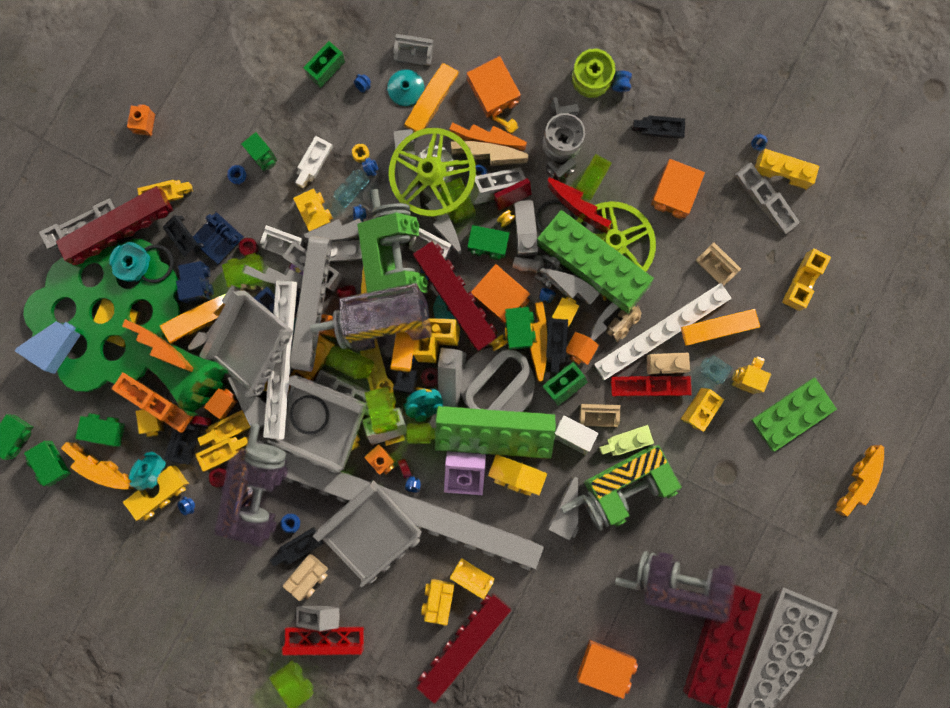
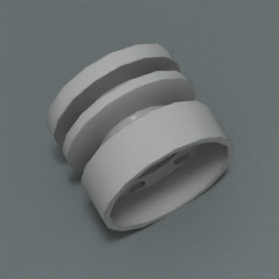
[542,113,585,163]

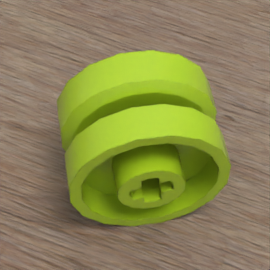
[572,49,615,98]

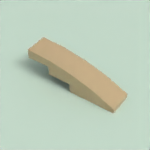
[451,141,528,166]

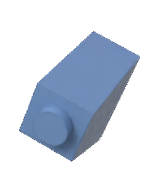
[15,321,80,374]

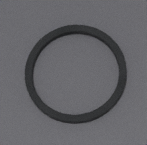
[536,200,574,232]
[141,245,174,283]
[290,395,329,435]

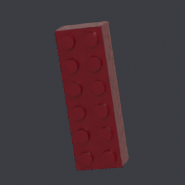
[683,578,762,708]

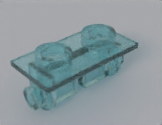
[332,169,370,208]

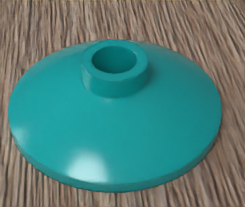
[387,70,424,106]

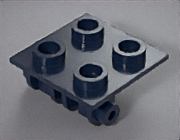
[193,212,244,264]

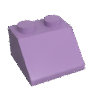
[444,451,486,495]

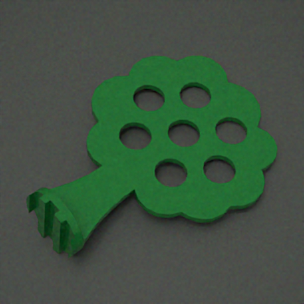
[23,239,229,416]

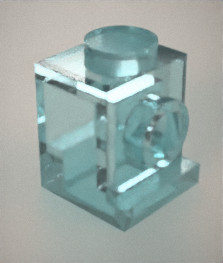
[700,355,733,385]

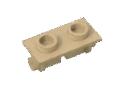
[606,306,642,343]

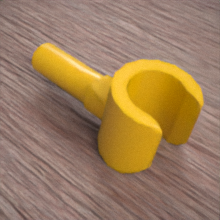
[492,116,518,133]

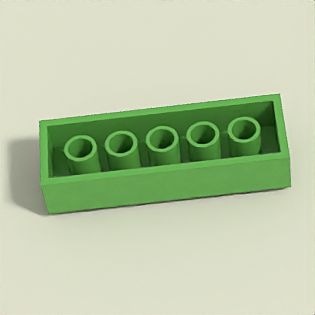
[537,210,654,314]
[435,406,555,459]

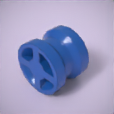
[612,71,632,92]

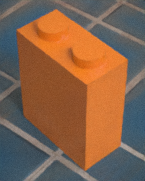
[467,56,521,118]
[650,159,705,219]
[471,264,530,325]
[576,640,638,698]

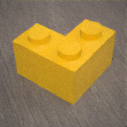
[413,318,460,363]
[488,455,547,496]

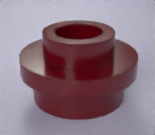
[421,367,438,387]

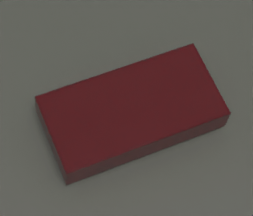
[494,178,532,210]

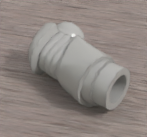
[512,255,544,273]

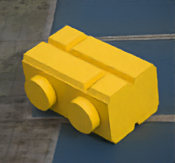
[421,579,454,625]

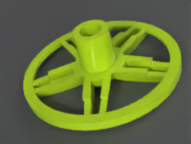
[389,128,476,217]
[576,202,656,272]

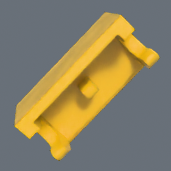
[681,388,724,432]
[450,558,494,599]

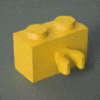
[293,188,333,232]
[732,356,771,394]

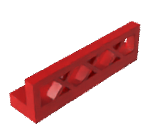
[282,627,364,655]

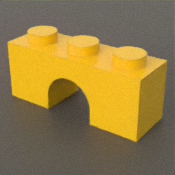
[755,149,819,189]
[782,249,831,311]
[123,465,189,521]

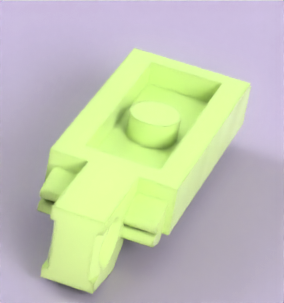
[599,425,654,456]

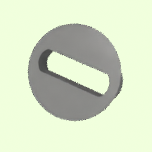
[460,347,535,412]

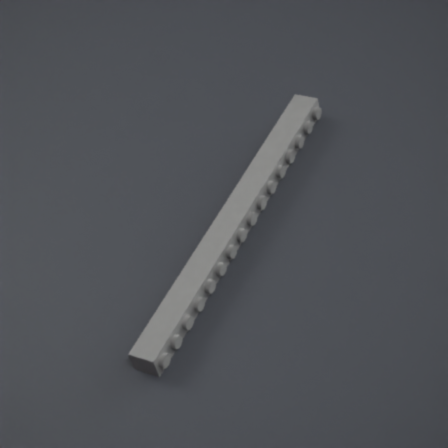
[246,440,544,570]

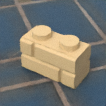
[646,353,690,375]
[283,554,328,601]

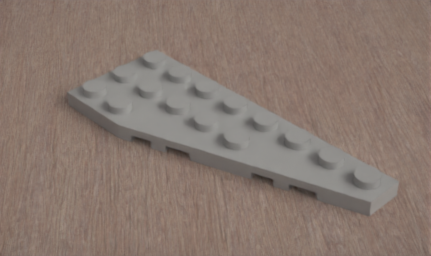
[735,587,838,708]

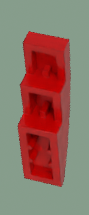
[547,177,612,234]
[611,376,692,396]

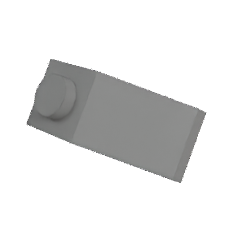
[296,606,340,631]

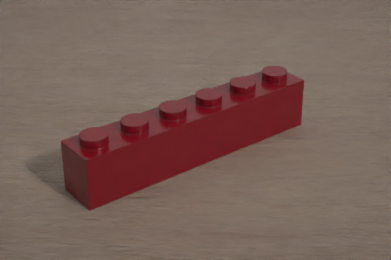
[56,186,173,265]
[413,241,498,351]
[417,593,511,704]

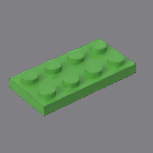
[751,377,837,452]

